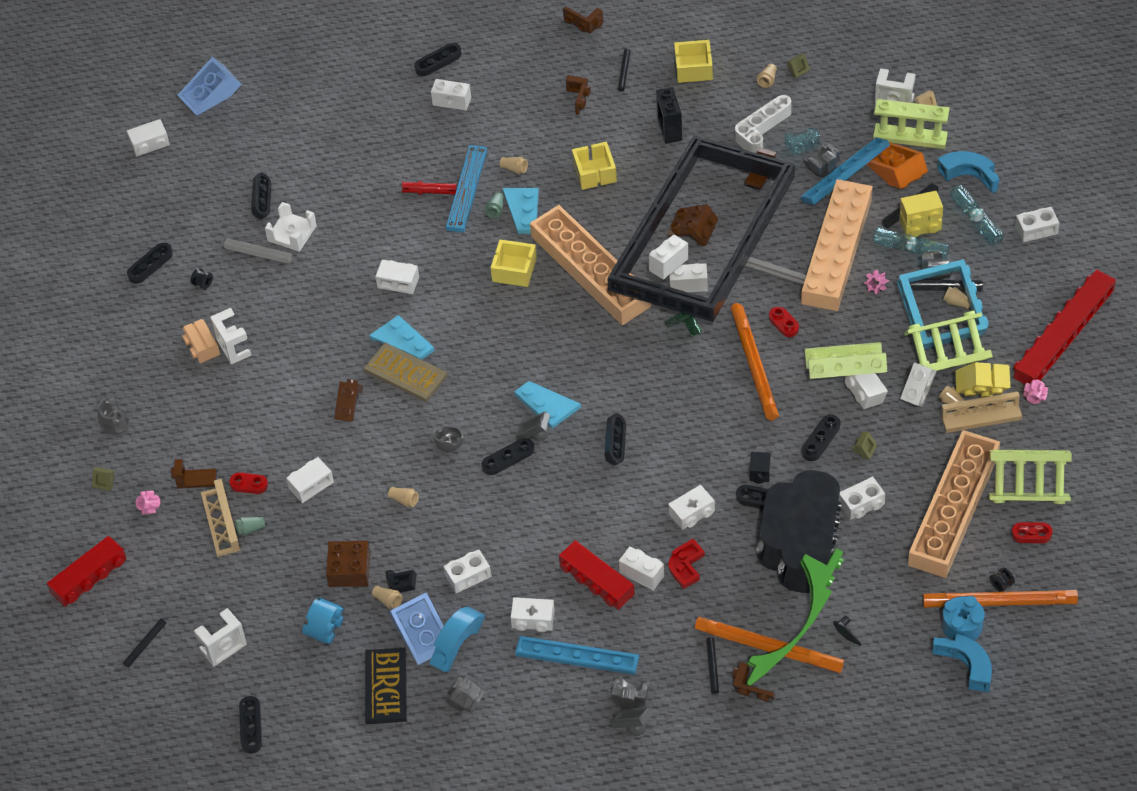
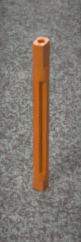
[730,303,779,421]
[923,590,1078,608]
[694,617,845,673]

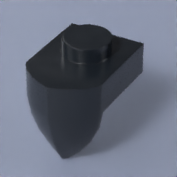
[386,570,417,593]

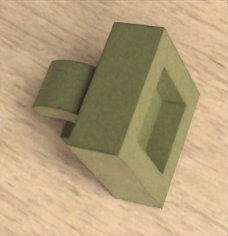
[787,53,810,78]
[851,432,877,459]
[92,467,114,491]

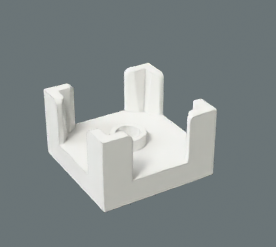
[875,68,916,107]
[265,202,317,252]
[210,308,251,364]
[194,608,247,667]

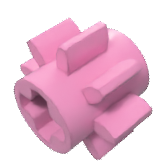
[864,270,889,294]
[1023,380,1048,404]
[136,491,160,515]

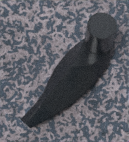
[833,615,861,646]

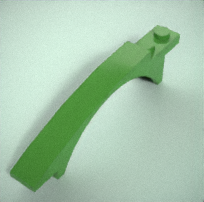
[745,548,844,686]

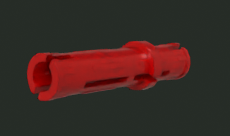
[402,181,457,195]

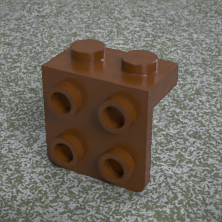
[667,204,719,246]

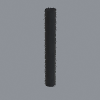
[618,49,631,91]
[123,618,166,668]
[706,637,719,694]

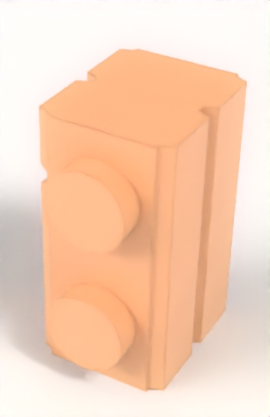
[182,319,220,363]

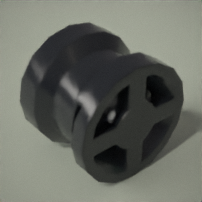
[190,268,213,290]
[989,567,1015,592]

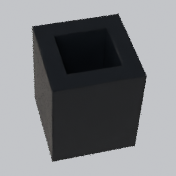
[750,452,771,484]

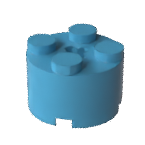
[942,596,984,641]
[302,597,344,645]

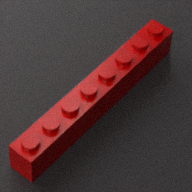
[1013,269,1116,384]

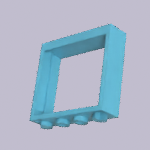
[897,259,988,349]

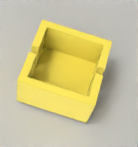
[674,40,713,83]
[572,142,617,190]
[899,191,943,237]
[491,240,537,287]
[956,362,1010,398]

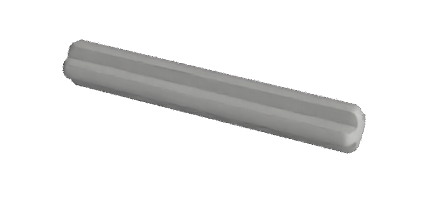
[224,238,293,264]
[745,257,806,285]

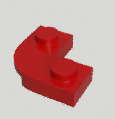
[668,538,705,590]

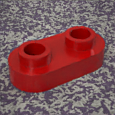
[769,307,799,337]
[229,472,268,494]
[1012,522,1053,543]

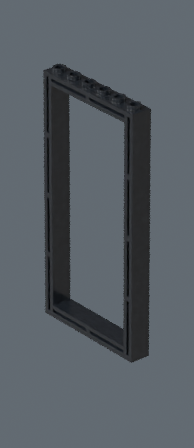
[608,135,795,322]

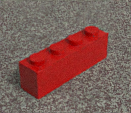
[46,535,126,607]
[559,540,635,610]

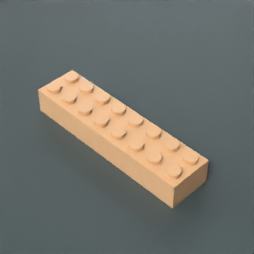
[801,179,873,311]
[530,205,652,326]
[908,430,1000,578]

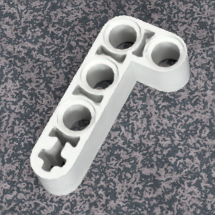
[735,95,791,153]

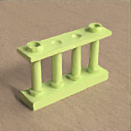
[873,99,950,149]
[904,311,993,371]
[804,342,887,379]
[989,450,1072,504]

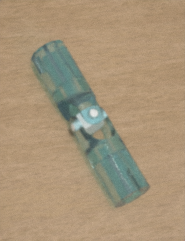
[950,185,1004,246]
[873,227,950,259]

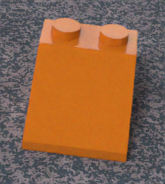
[866,142,928,189]

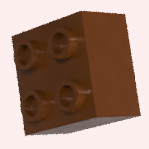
[326,541,371,587]

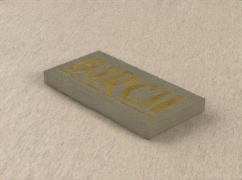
[364,342,448,403]

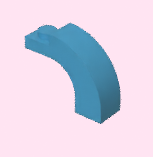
[937,151,999,193]
[429,607,486,673]
[932,634,992,693]

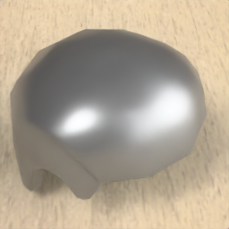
[432,425,464,452]

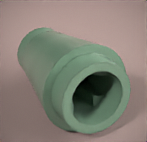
[485,192,504,218]
[235,517,265,536]

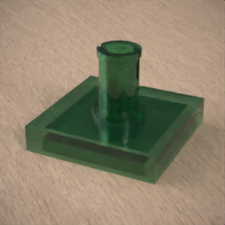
[664,313,702,337]

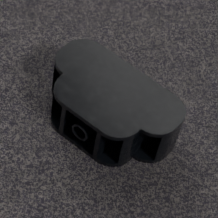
[756,470,842,593]

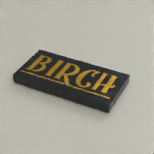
[365,647,407,724]

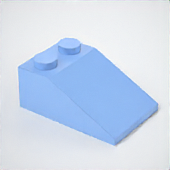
[177,57,242,115]
[389,593,444,665]

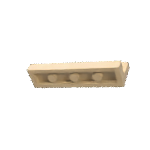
[941,392,1022,433]
[201,479,240,557]

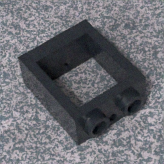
[656,87,683,144]

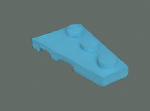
[503,188,539,234]
[369,315,434,360]
[514,381,581,429]

